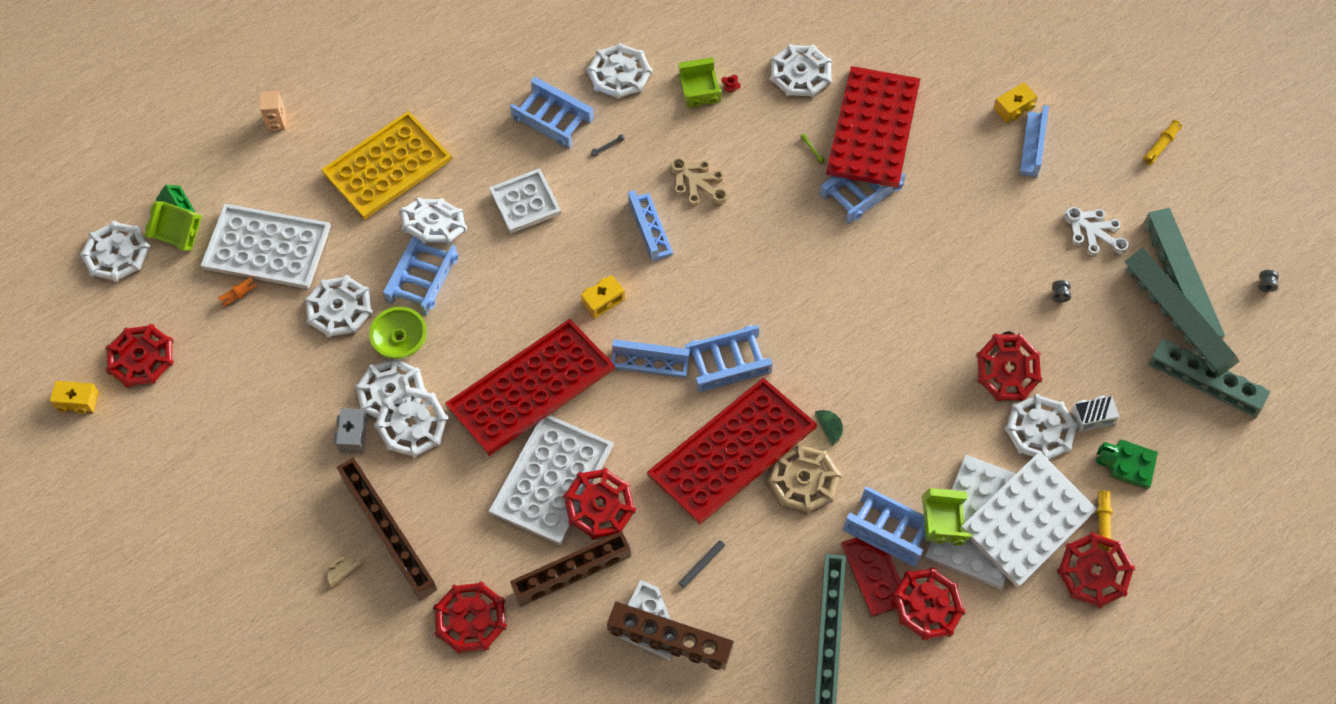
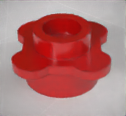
[721,75,741,93]

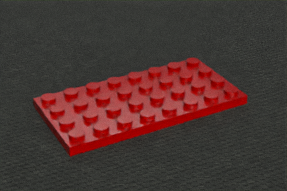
[826,66,921,188]
[445,319,615,456]
[647,377,817,525]

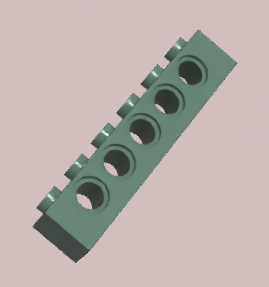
[1149,339,1271,418]

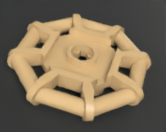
[767,444,841,514]

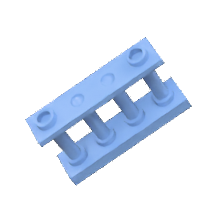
[510,76,594,148]
[820,173,905,224]
[383,236,459,316]
[685,325,772,393]
[843,486,925,567]

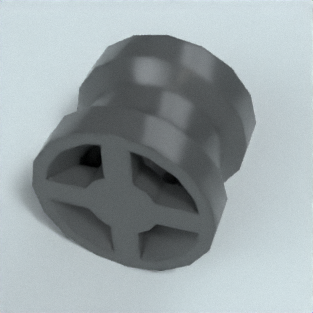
[1258,270,1279,292]
[1051,280,1071,303]

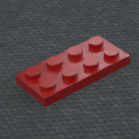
[841,537,907,618]

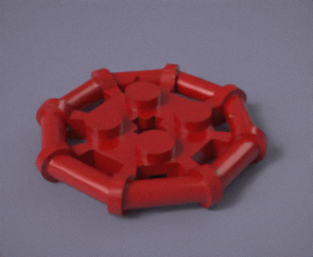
[105,324,174,388]
[976,333,1043,402]
[562,468,636,540]
[1057,532,1135,608]
[891,567,966,641]
[433,581,507,654]

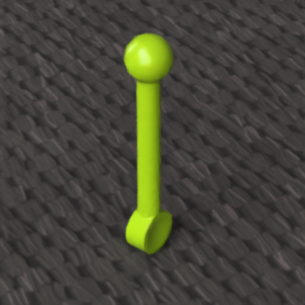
[800,133,825,163]

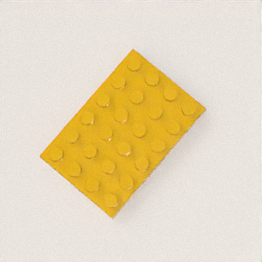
[321,110,452,220]

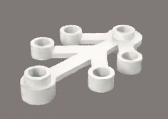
[1064,207,1129,256]

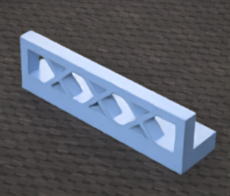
[1019,105,1049,177]
[628,190,673,261]
[611,339,690,378]

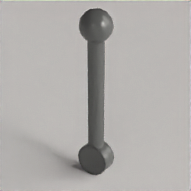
[591,134,625,156]

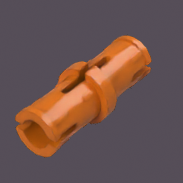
[218,277,256,307]

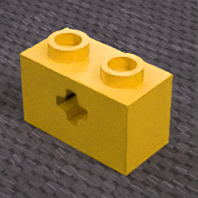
[994,82,1038,123]
[581,275,625,319]
[50,380,99,414]

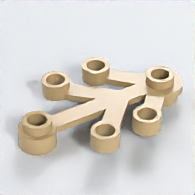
[670,158,727,206]

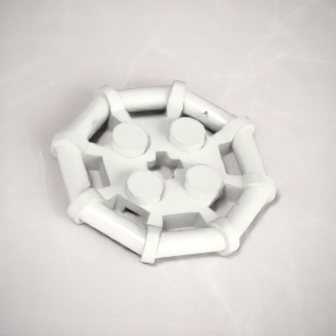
[586,43,653,99]
[769,44,833,98]
[399,197,467,244]
[80,221,150,282]
[304,275,373,338]
[355,359,427,422]
[374,386,448,458]
[1004,394,1078,460]

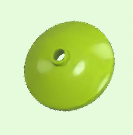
[369,307,427,359]

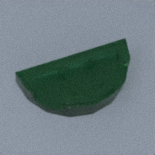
[815,410,843,446]

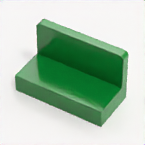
[156,185,195,213]

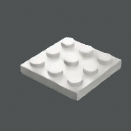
[489,168,561,234]

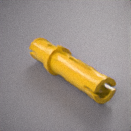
[1143,120,1182,165]
[1096,490,1113,551]

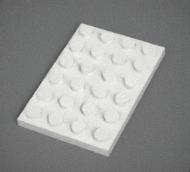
[201,204,331,289]
[489,415,614,546]
[959,451,1097,588]
[924,455,1016,590]

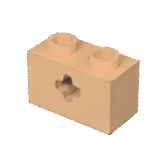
[260,91,286,131]

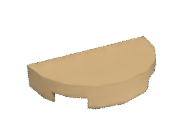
[327,556,364,589]

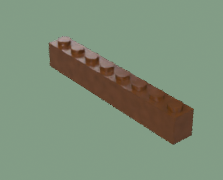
[336,457,437,601]

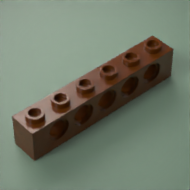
[510,531,631,607]
[607,601,734,670]

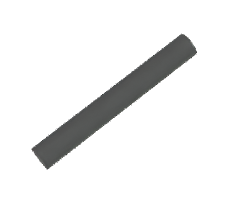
[679,540,725,588]

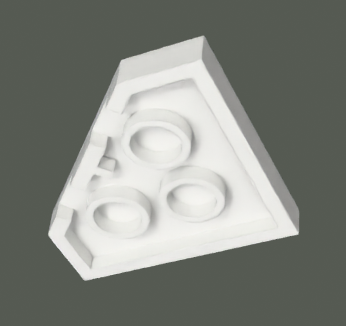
[616,580,675,661]

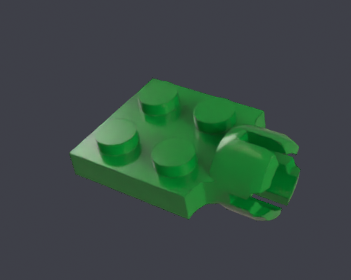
[1096,439,1158,489]

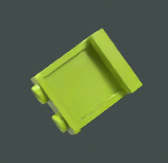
[678,57,722,107]
[145,201,202,251]
[922,488,971,546]

